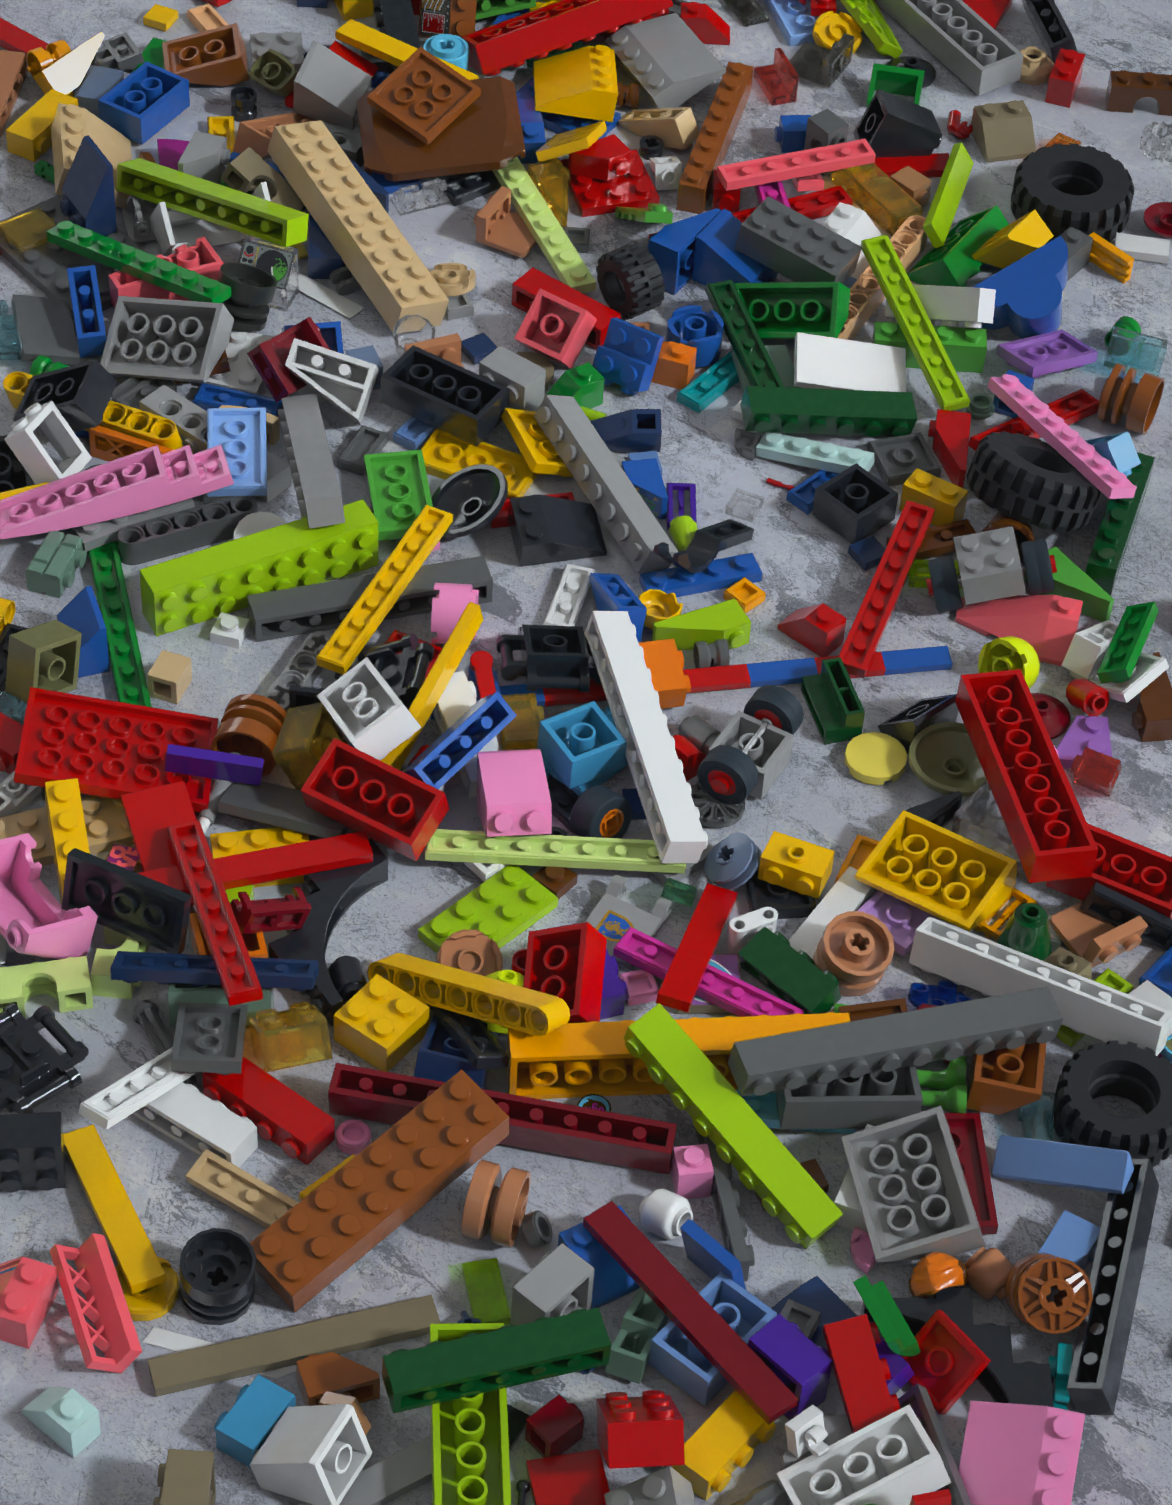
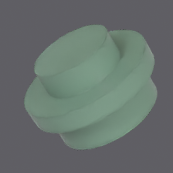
[966,393,995,419]

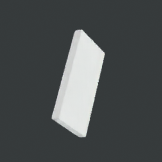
[794,332,906,392]

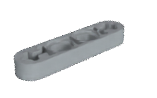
[264,631,332,716]

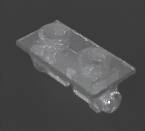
[390,178,450,216]

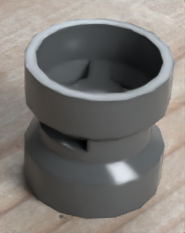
[693,639,730,668]

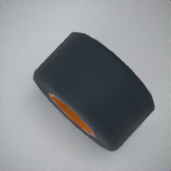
[570,785,632,838]

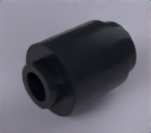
[328,956,367,1005]

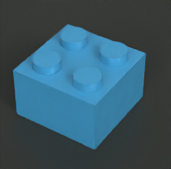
[537,701,627,789]

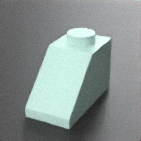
[22,1387,101,1458]

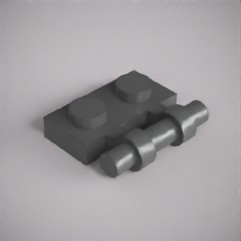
[91,32,144,71]

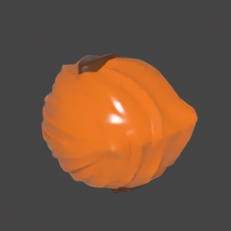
[908,1251,968,1299]

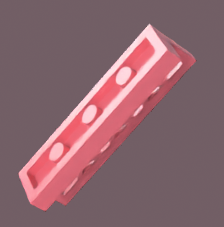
[49,1233,143,1373]

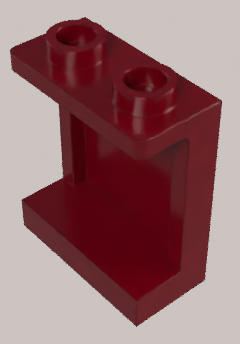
[247,317,331,403]

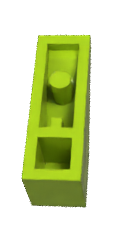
[652,598,751,650]

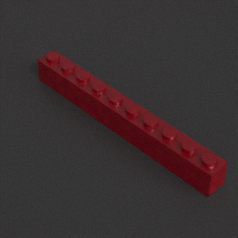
[328,1063,677,1175]

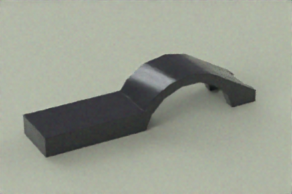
[653,519,754,573]

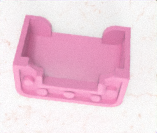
[0,833,98,960]

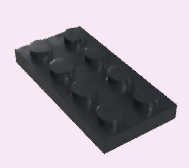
[61,848,192,954]

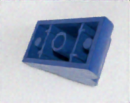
[973,235,1068,339]

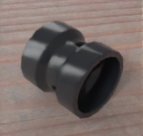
[230,85,257,122]

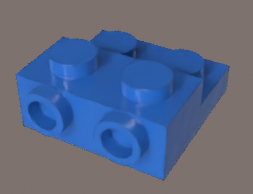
[592,317,664,395]

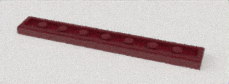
[583,1201,798,1425]

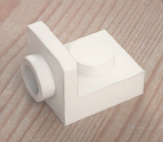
[650,156,682,190]

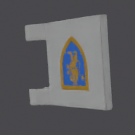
[585,875,672,970]

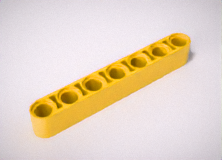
[3,371,183,450]
[367,952,570,1036]

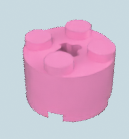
[431,582,479,644]

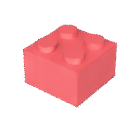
[514,288,597,369]

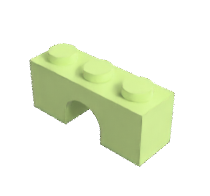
[90,927,149,1000]
[0,956,94,1018]

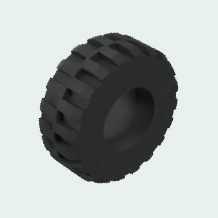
[1010,143,1134,244]
[966,432,1102,532]

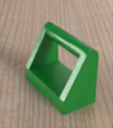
[866,63,925,107]

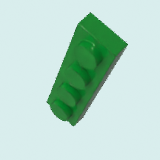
[1097,601,1159,684]

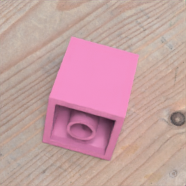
[477,749,552,837]

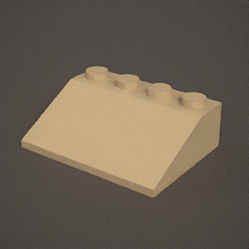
[51,103,132,208]

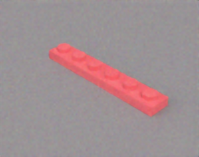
[717,139,876,191]

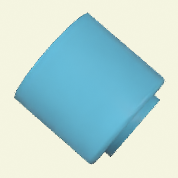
[423,34,469,71]

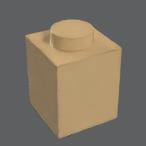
[147,650,192,704]

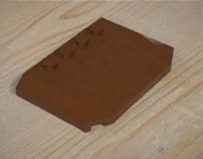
[356,76,526,182]

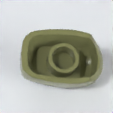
[247,49,298,97]

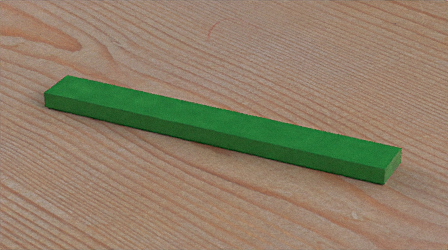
[87,542,152,707]

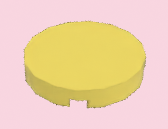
[844,732,907,785]

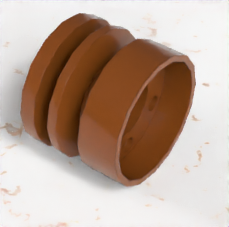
[1097,363,1165,435]
[211,694,290,777]
[1004,1252,1093,1334]

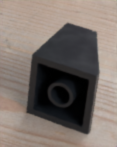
[853,89,942,158]

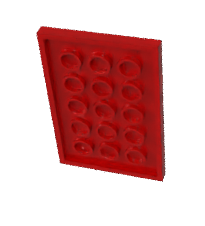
[13,687,218,813]

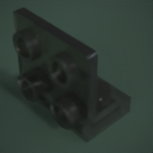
[784,33,854,88]

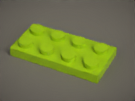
[418,865,558,953]

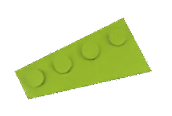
[840,0,903,58]

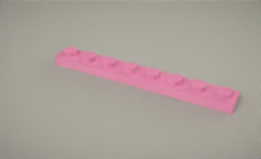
[987,374,1137,499]

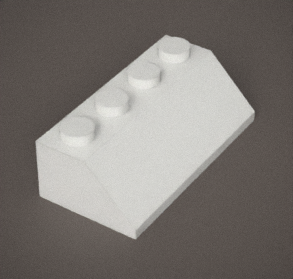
[776,1404,951,1505]

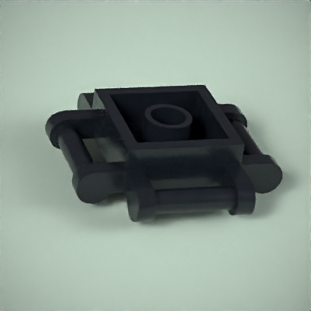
[496,624,602,693]
[325,633,435,722]
[0,1002,89,1114]

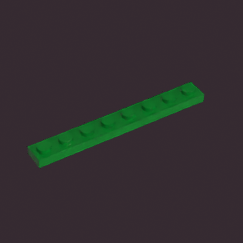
[46,220,232,303]

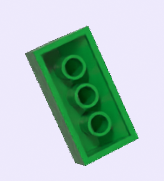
[907,205,1009,287]
[734,282,850,339]

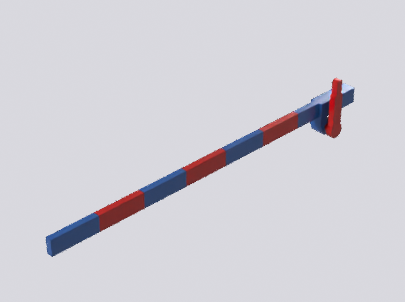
[430,646,953,720]

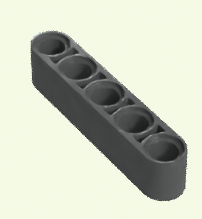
[118,496,258,565]

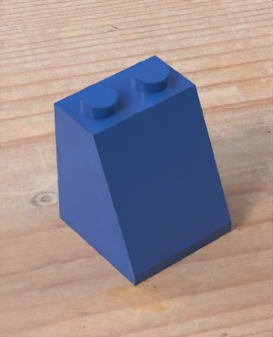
[692,209,778,286]

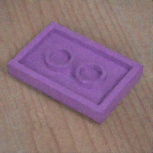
[996,329,1098,378]

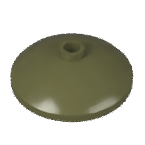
[909,722,990,796]

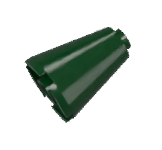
[996,903,1052,961]

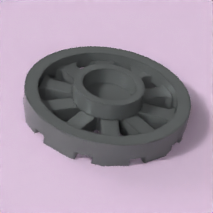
[691,781,745,828]

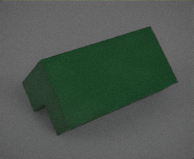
[800,657,865,745]

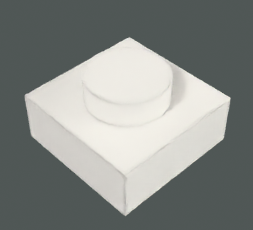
[210,612,250,648]

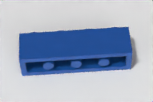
[402,691,517,789]

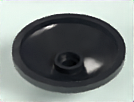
[431,464,508,538]

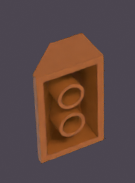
[967,1042,1047,1115]

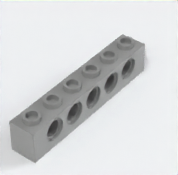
[139,385,291,503]

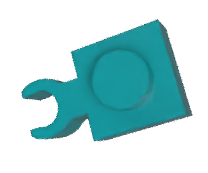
[1047,1342,1073,1410]

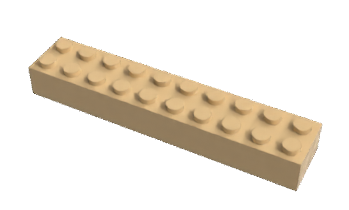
[267,120,449,333]

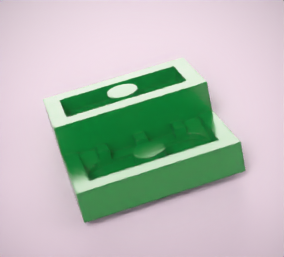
[853,1275,921,1356]

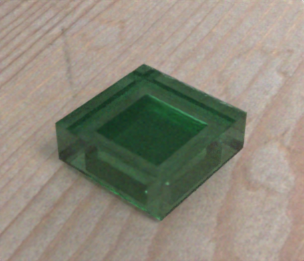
[661,878,698,907]

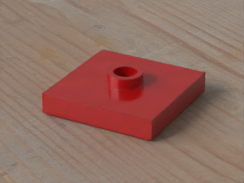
[900,1310,991,1415]

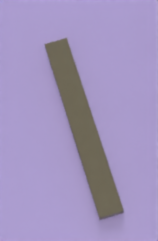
[147,1295,441,1397]

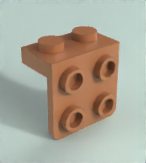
[474,186,537,257]
[1049,901,1148,968]

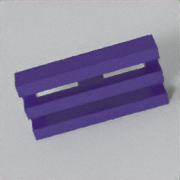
[666,483,697,530]

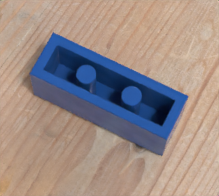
[67,265,107,358]

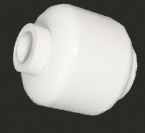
[639,1188,693,1240]

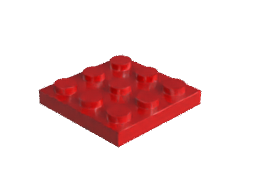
[560,149,660,217]

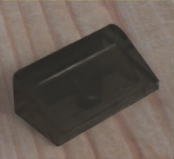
[723,0,770,27]

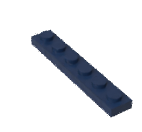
[110,951,319,991]

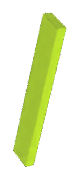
[923,142,974,248]

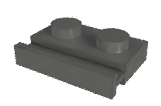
[111,377,177,410]

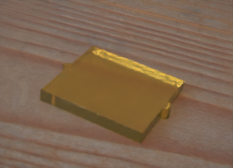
[0,207,56,252]

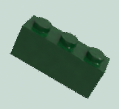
[738,926,841,1014]

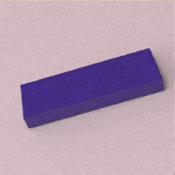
[165,744,264,786]

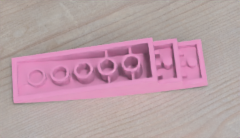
[0,445,234,540]

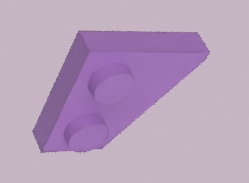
[1057,715,1113,771]

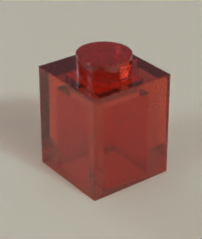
[1070,747,1122,797]

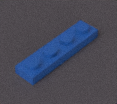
[639,553,762,597]

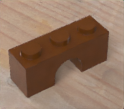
[1106,70,1172,116]

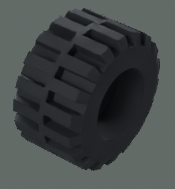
[596,242,665,320]

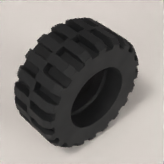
[1052,1040,1172,1168]

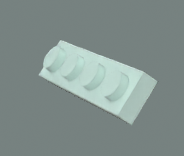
[756,432,874,474]

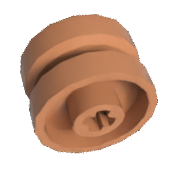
[813,911,895,996]
[461,1160,531,1248]

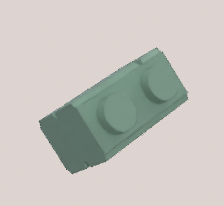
[25,531,87,598]

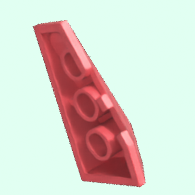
[955,595,1083,666]

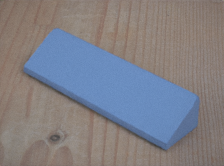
[992,1135,1134,1194]

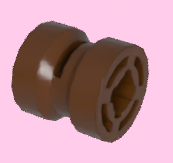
[616,82,639,109]

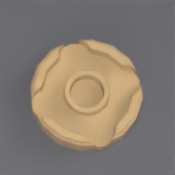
[427,263,476,297]

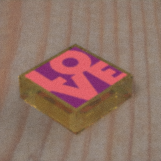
[105,842,141,873]

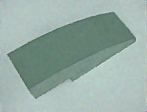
[605,1287,669,1384]

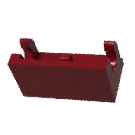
[230,887,312,934]

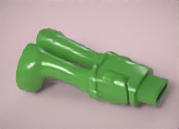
[916,1056,967,1113]

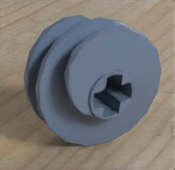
[704,832,762,890]

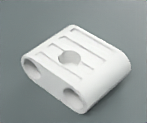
[726,907,778,953]

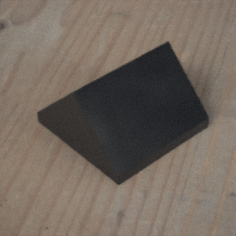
[878,694,958,756]

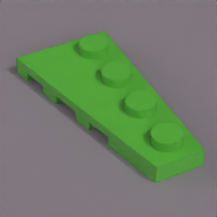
[615,203,673,224]

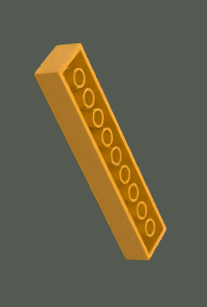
[506,1012,850,1099]

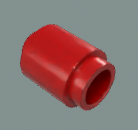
[1066,678,1109,716]

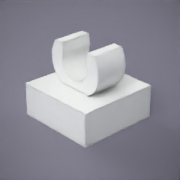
[785,1405,829,1458]

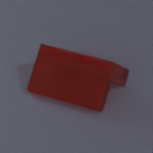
[753,48,799,106]

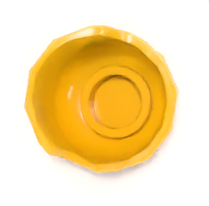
[638,589,683,630]

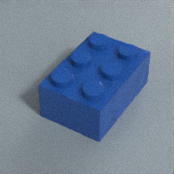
[98,61,190,145]

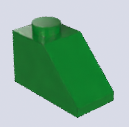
[545,362,604,409]

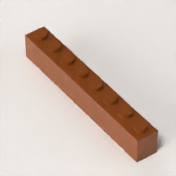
[676,62,754,214]

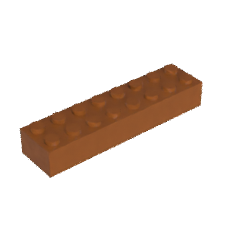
[250,1069,509,1312]

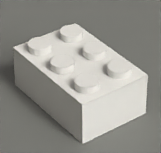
[317,657,422,760]

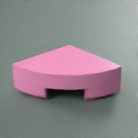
[850,1227,877,1274]

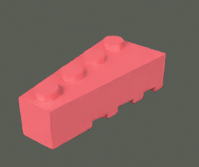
[108,236,224,308]

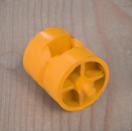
[26,39,71,77]

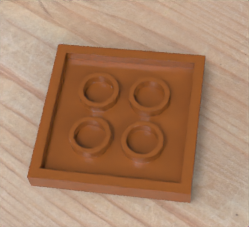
[367,47,481,145]

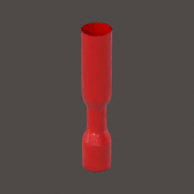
[766,478,794,491]

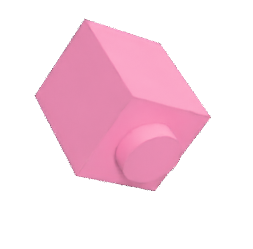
[670,1144,714,1199]

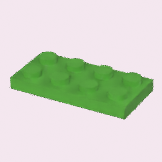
[364,450,433,541]

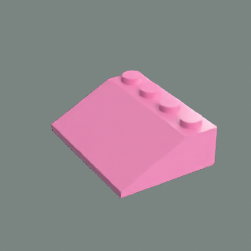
[958,1401,1085,1505]

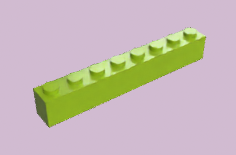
[116,158,309,247]
[623,1003,843,1249]

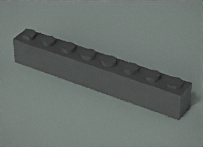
[247,556,493,642]

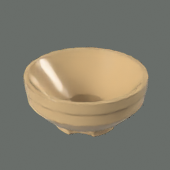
[1018,46,1054,85]

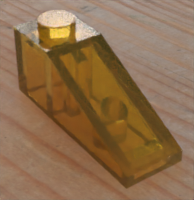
[528,157,570,228]

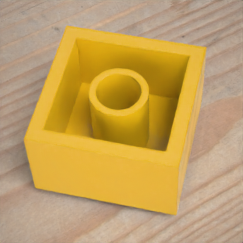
[334,974,430,1072]

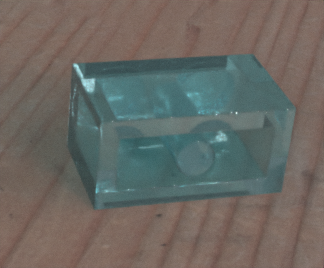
[1103,326,1168,379]

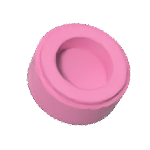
[336,1119,371,1155]

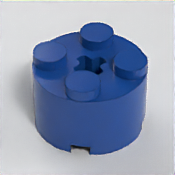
[666,305,724,368]

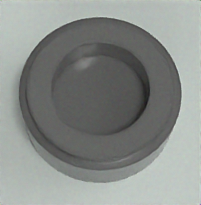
[522,1210,553,1248]

